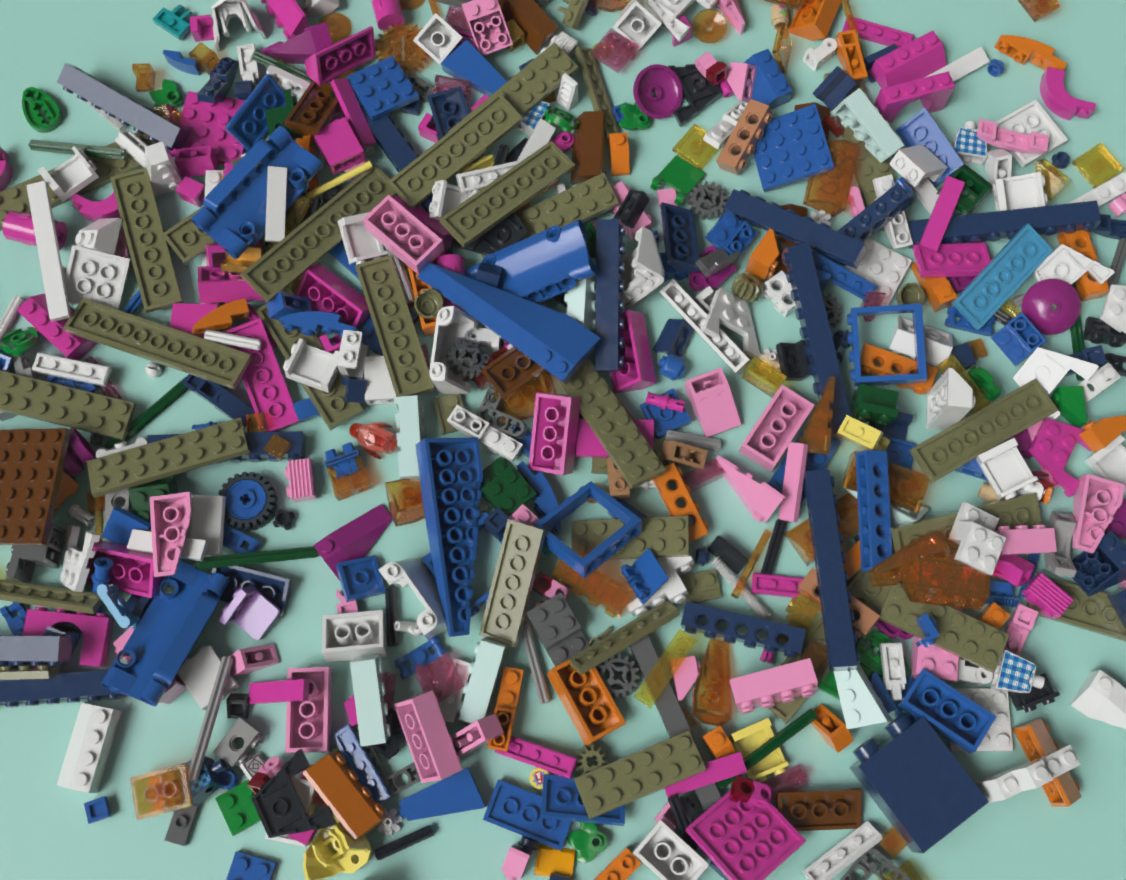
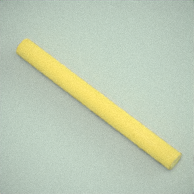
[306,161,373,200]

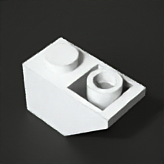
[301,0,339,17]

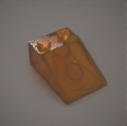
[493,370,557,425]
[130,763,194,820]

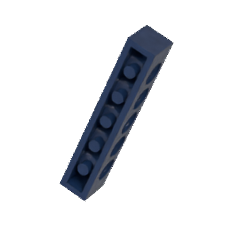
[828,184,911,263]
[681,601,806,658]

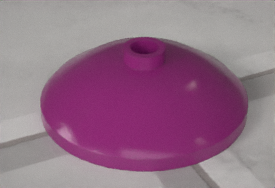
[633,64,683,119]
[1021,279,1081,335]

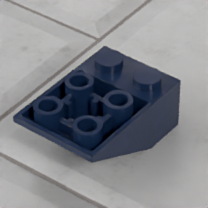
[1071,531,1126,597]

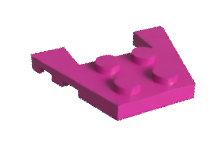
[1028,418,1091,497]

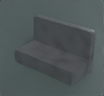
[695,248,740,278]

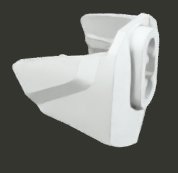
[211,0,266,51]

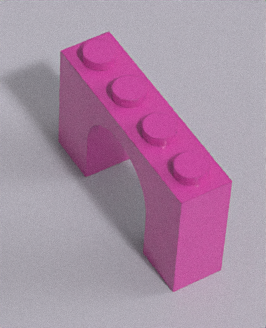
[873,71,955,124]
[22,606,114,668]

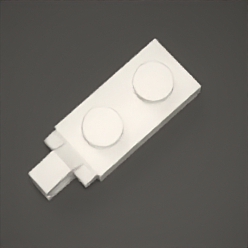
[237,43,260,88]
[880,643,906,701]

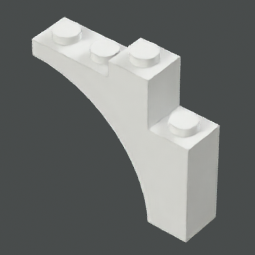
[626,556,695,616]
[974,745,1081,803]

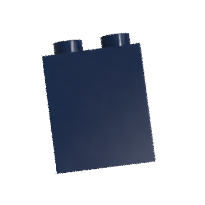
[849,713,989,853]

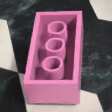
[362,195,445,275]
[738,385,814,472]
[910,594,963,684]
[729,658,818,714]
[285,667,333,754]
[393,690,462,783]

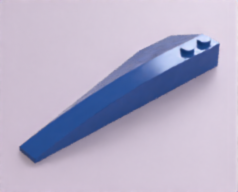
[417,262,601,385]
[415,437,483,637]

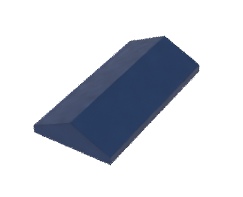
[427,86,469,139]
[660,202,700,272]
[211,565,291,617]

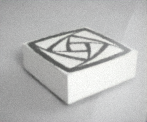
[240,753,265,780]

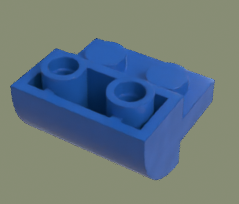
[705,210,757,260]
[991,312,1047,366]

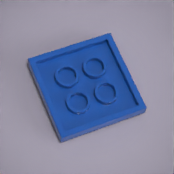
[346,56,419,121]

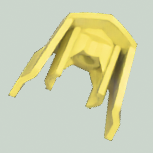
[303,813,372,880]

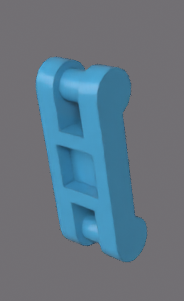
[97,584,141,628]

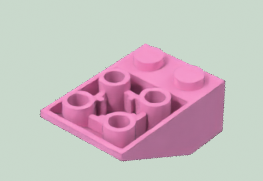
[462,0,513,56]
[684,368,741,437]

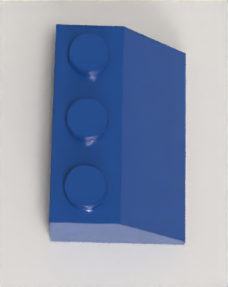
[744,49,792,110]

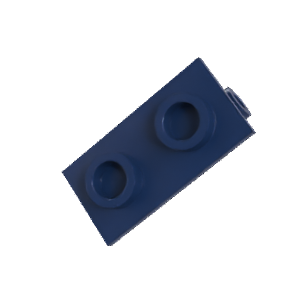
[832,329,851,364]

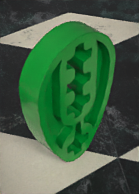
[22,87,63,133]
[855,632,910,678]

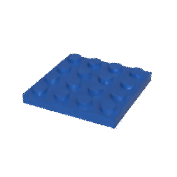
[753,104,835,192]

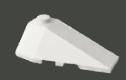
[1070,670,1126,729]

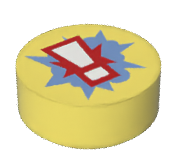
[529,768,549,789]

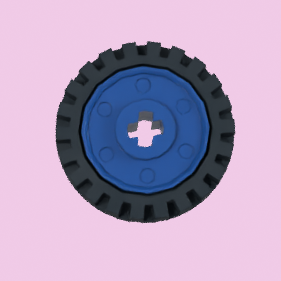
[218,472,278,531]

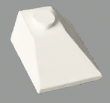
[413,13,463,64]

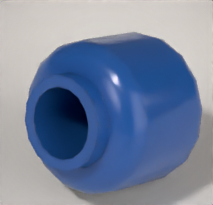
[658,353,687,381]

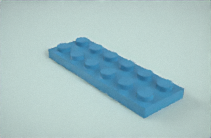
[951,223,1053,330]

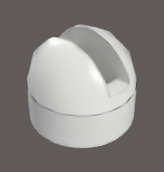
[145,362,162,378]

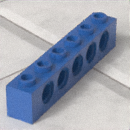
[855,450,894,572]

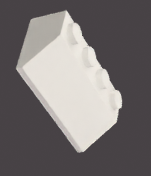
[926,368,975,431]
[57,703,122,793]

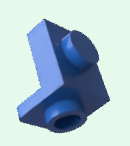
[916,613,940,648]

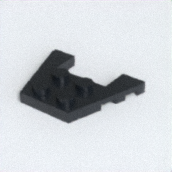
[668,64,722,127]
[452,212,529,256]
[252,749,337,838]

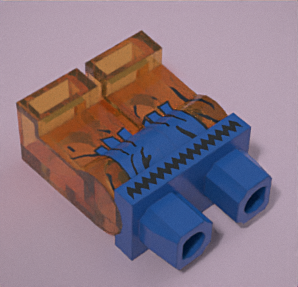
[324,442,373,501]

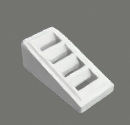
[557,73,578,111]

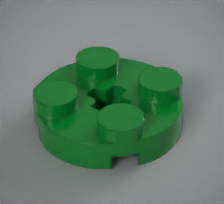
[544,106,579,133]
[0,327,41,356]
[967,366,1001,403]

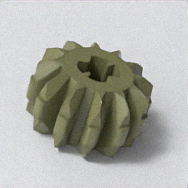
[731,273,764,302]
[576,743,610,775]

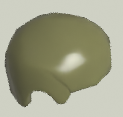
[896,283,925,305]
[414,288,444,319]

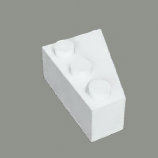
[145,141,183,196]

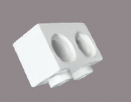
[763,271,797,317]

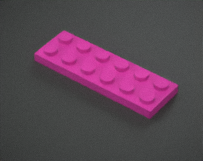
[225,318,300,432]

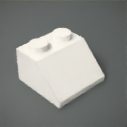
[613,0,662,50]
[75,218,122,255]

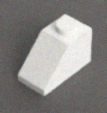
[985,149,1012,192]

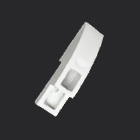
[703,100,748,149]
[872,174,913,249]
[447,405,523,462]

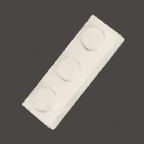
[438,658,471,724]

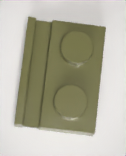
[433,394,464,435]
[679,569,722,606]

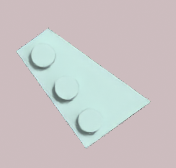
[834,664,893,729]

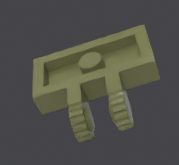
[557,0,589,30]

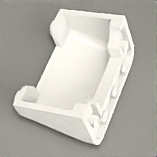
[622,226,665,310]
[429,306,478,394]
[378,558,447,641]

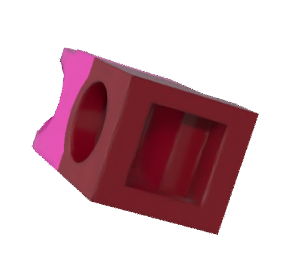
[729,776,772,808]

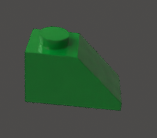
[1051,386,1087,428]

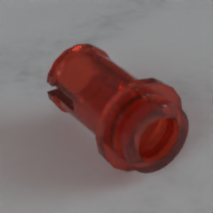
[822,115,845,138]

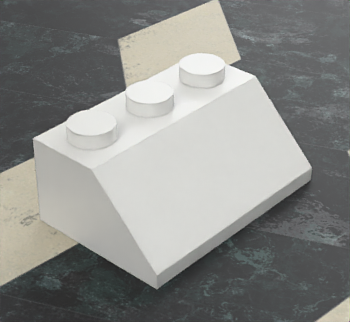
[889,316,953,367]
[186,495,226,557]
[322,610,387,662]
[632,820,709,880]

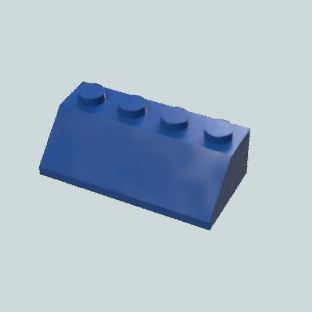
[897,668,997,754]

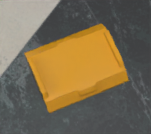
[534,844,576,879]

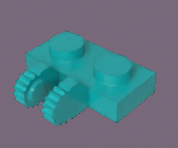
[152,4,193,41]

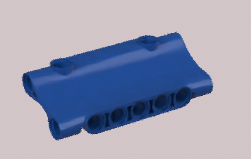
[191,126,323,260]
[465,219,597,303]
[101,561,230,707]

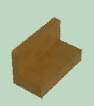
[221,246,263,273]

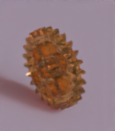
[375,22,431,74]

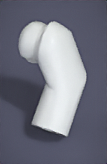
[394,621,423,636]

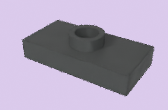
[164,799,200,846]

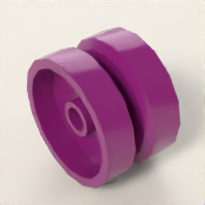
[64,427,97,477]

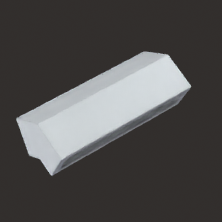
[114,129,147,168]

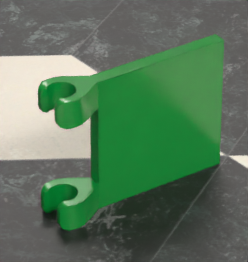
[650,155,706,206]

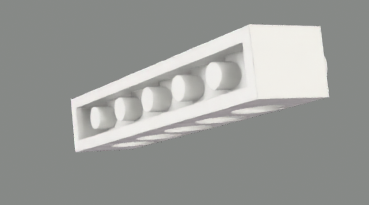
[660,279,752,375]

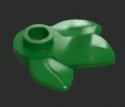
[149,79,183,111]
[618,102,651,131]
[567,822,608,863]

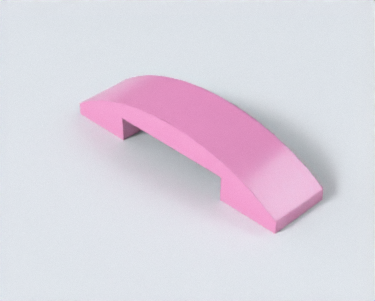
[977,119,1049,153]
[993,604,1038,674]

